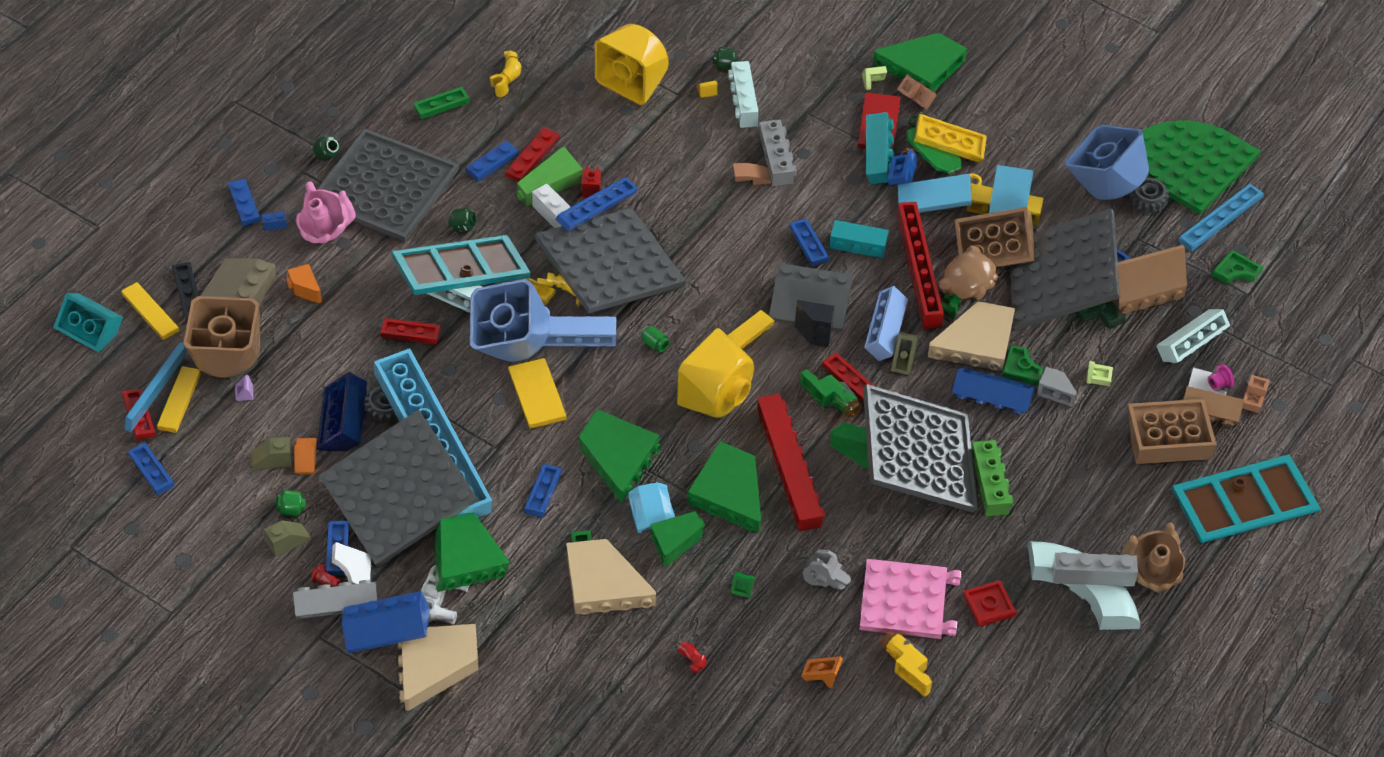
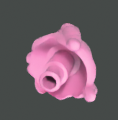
[296,181,356,244]

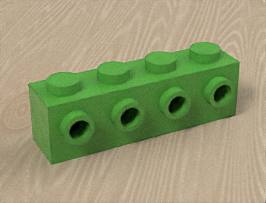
[971,440,1013,517]

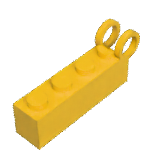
[966,174,1044,226]

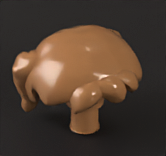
[938,246,998,300]
[1122,523,1185,592]

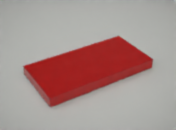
[858,93,901,150]

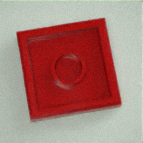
[963,580,1017,627]

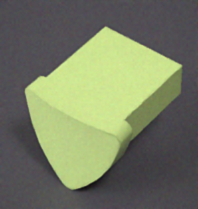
[862,66,887,90]
[1086,361,1113,386]

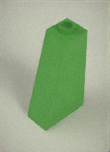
[516,147,583,206]

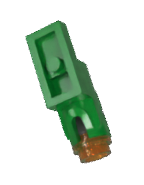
[800,369,861,417]

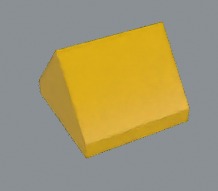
[697,81,717,98]

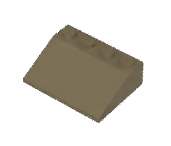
[201,258,276,305]

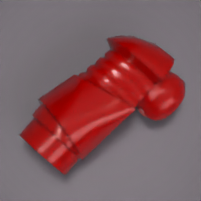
[311,564,342,587]
[678,642,707,673]

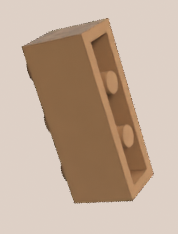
[1183,386,1244,427]

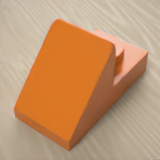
[294,438,317,474]
[801,656,843,689]

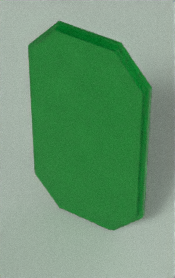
[907,127,961,174]

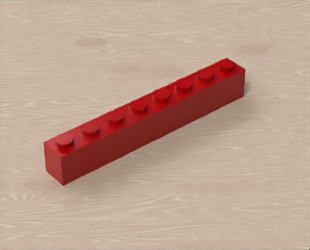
[897,201,944,329]
[757,393,825,532]

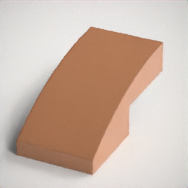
[897,75,937,109]
[733,163,771,185]
[1242,375,1270,413]

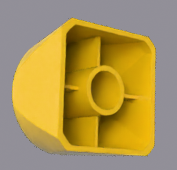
[595,24,669,105]
[677,328,754,418]

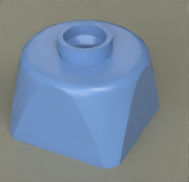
[1065,125,1149,200]
[470,279,550,362]

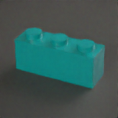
[829,220,889,258]

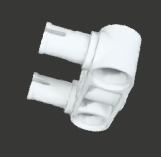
[421,566,470,625]

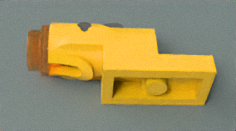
[881,631,932,697]

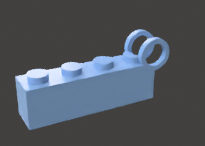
[543,307,616,346]

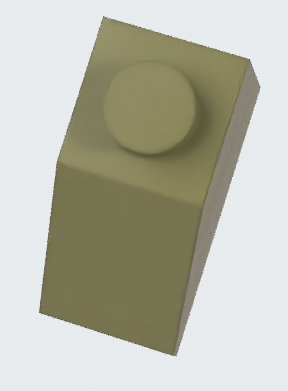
[891,332,919,375]
[252,437,292,469]
[264,521,311,557]

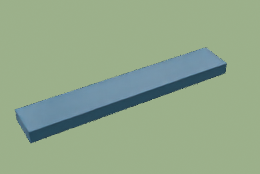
[1178,184,1264,252]
[125,342,186,432]

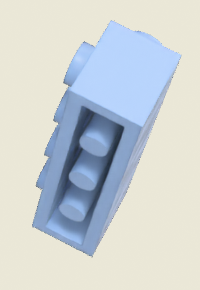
[864,286,908,361]

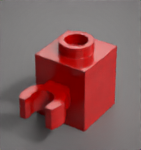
[582,166,601,199]

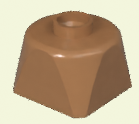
[183,296,260,377]

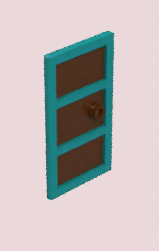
[391,235,531,295]
[1172,454,1320,543]

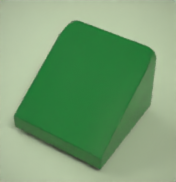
[570,530,592,543]

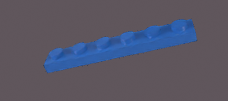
[555,177,638,232]

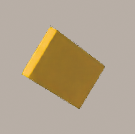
[914,114,987,163]
[508,358,567,429]

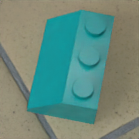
[53,293,123,352]

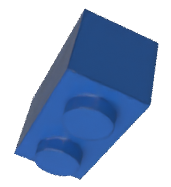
[262,211,287,231]

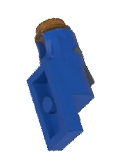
[887,146,918,185]

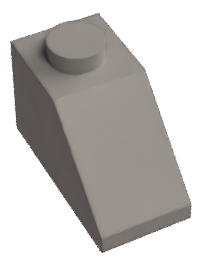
[1037,367,1077,407]

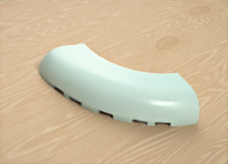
[1028,541,1141,630]

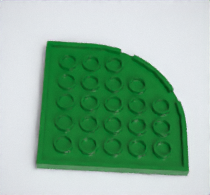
[1142,120,1261,215]

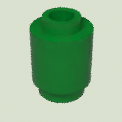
[641,326,670,353]

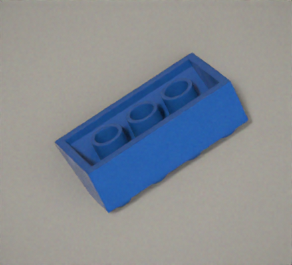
[952,367,1036,414]
[342,591,430,653]

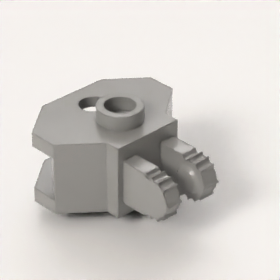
[802,550,851,591]

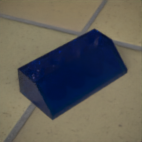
[316,371,367,451]

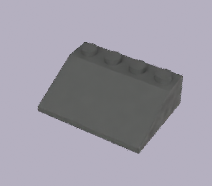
[769,263,853,331]

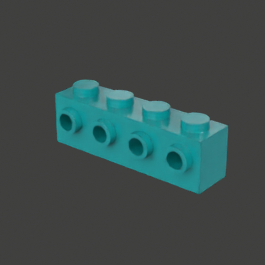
[866,112,894,184]

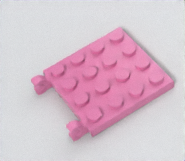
[859,559,961,639]

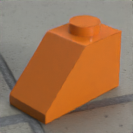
[286,264,322,303]

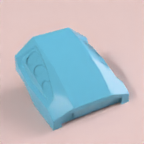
[628,482,675,533]

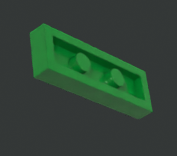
[414,87,470,119]

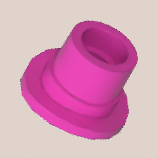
[1207,364,1234,391]

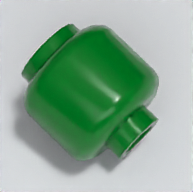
[276,490,306,517]

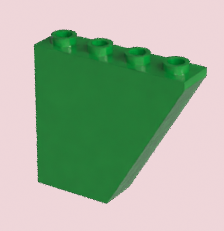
[873,33,967,92]
[579,409,661,503]
[688,441,761,533]
[435,512,510,592]

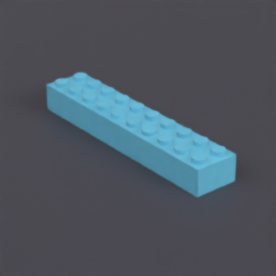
[374,349,492,518]

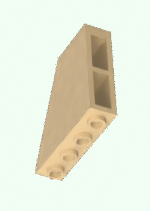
[928,302,1015,372]
[566,539,656,615]
[398,624,479,711]

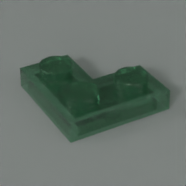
[1075,301,1126,329]

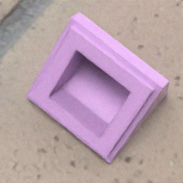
[235,375,253,401]

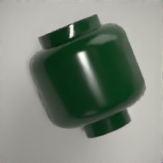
[713,47,739,71]
[313,135,340,161]
[448,208,477,233]

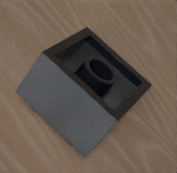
[795,300,835,347]

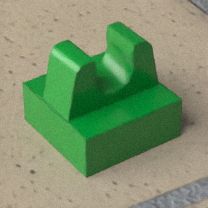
[941,294,961,319]
[730,572,755,598]

